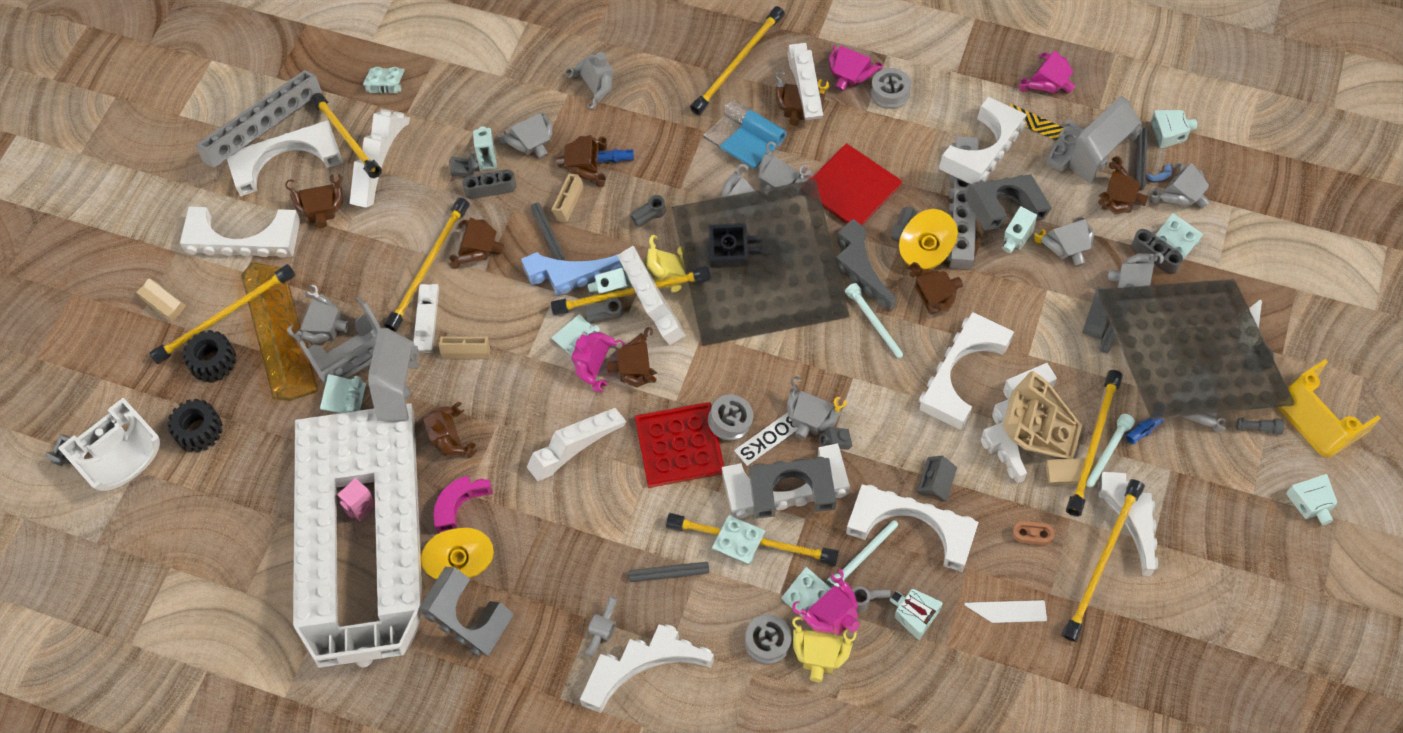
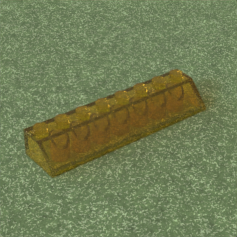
[241,262,318,401]

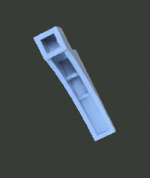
[521,252,623,296]

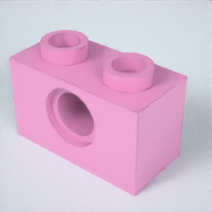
[337,478,375,522]

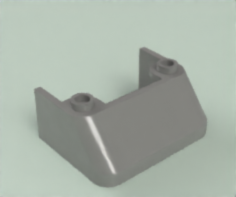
[1068,96,1142,184]
[293,296,381,385]
[368,328,419,421]

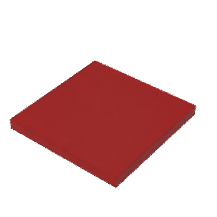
[801,143,903,226]
[634,402,725,488]

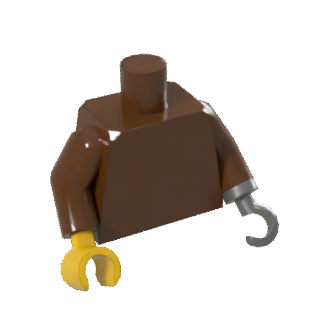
[775,70,829,125]

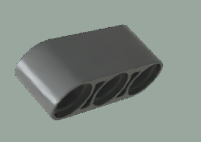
[462,169,516,199]
[1132,229,1183,274]
[1082,287,1116,339]

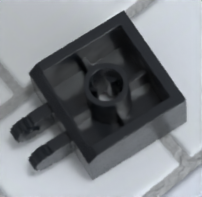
[708,223,763,268]

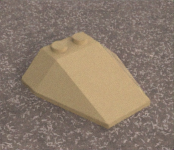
[1002,371,1082,459]

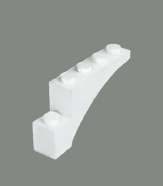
[787,43,823,120]
[617,246,686,345]
[527,408,626,481]
[1098,472,1158,577]

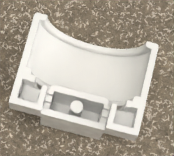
[58,398,160,491]

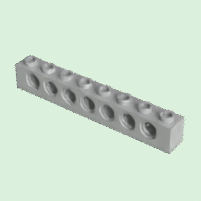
[195,70,322,168]
[947,136,978,270]

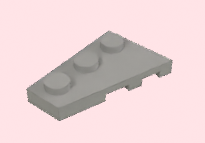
[1046,119,1085,173]

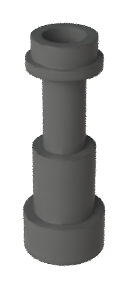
[1236,417,1284,435]

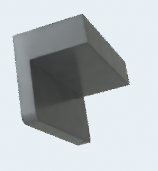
[917,455,957,501]

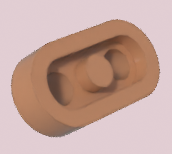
[1012,521,1055,545]

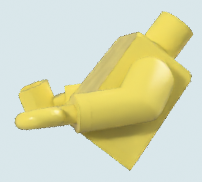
[643,235,692,292]
[792,616,857,682]

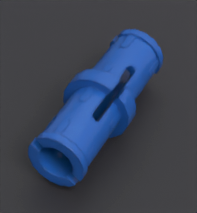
[598,149,634,163]
[1125,413,1163,445]

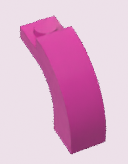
[434,476,493,534]

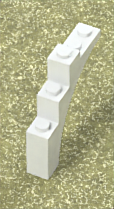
[350,110,410,208]
[981,363,1057,484]
[580,624,714,713]

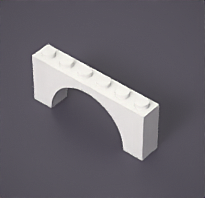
[938,97,1027,185]
[227,120,344,197]
[180,207,300,258]
[918,312,1014,430]
[722,443,850,519]
[846,484,978,572]

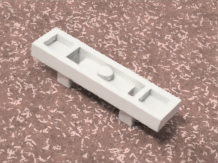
[414,284,439,353]

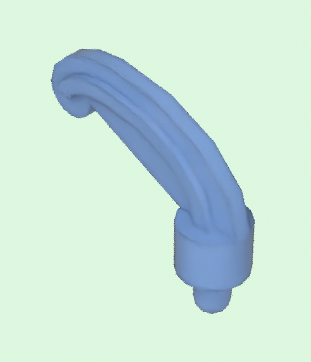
[1147,163,1172,182]

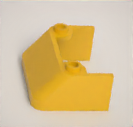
[1276,359,1380,458]

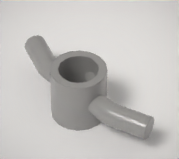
[852,586,891,613]
[585,596,617,658]

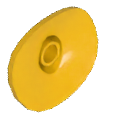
[899,209,958,270]
[421,528,494,580]

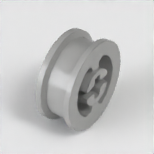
[871,68,911,108]
[708,395,754,441]
[745,614,792,665]

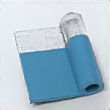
[703,100,787,169]

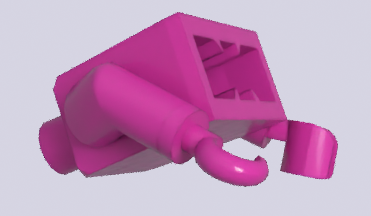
[829,45,883,91]
[1019,50,1076,94]
[571,332,625,392]
[792,569,860,635]

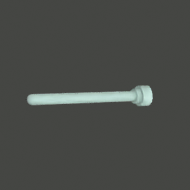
[845,283,903,358]
[1086,414,1135,487]
[826,520,898,588]

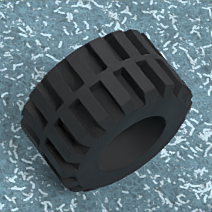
[183,330,236,382]
[167,399,223,452]

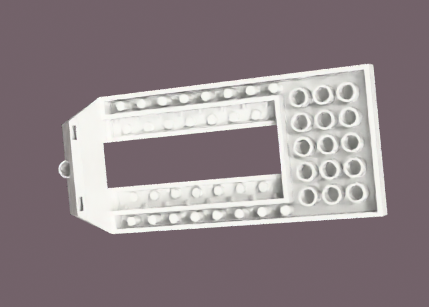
[293,403,423,668]

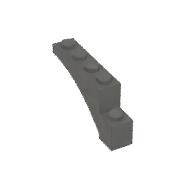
[835,219,897,311]

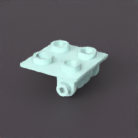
[363,67,405,93]
[1156,213,1204,260]
[551,314,600,357]
[320,374,366,414]
[712,515,765,564]
[781,567,831,617]

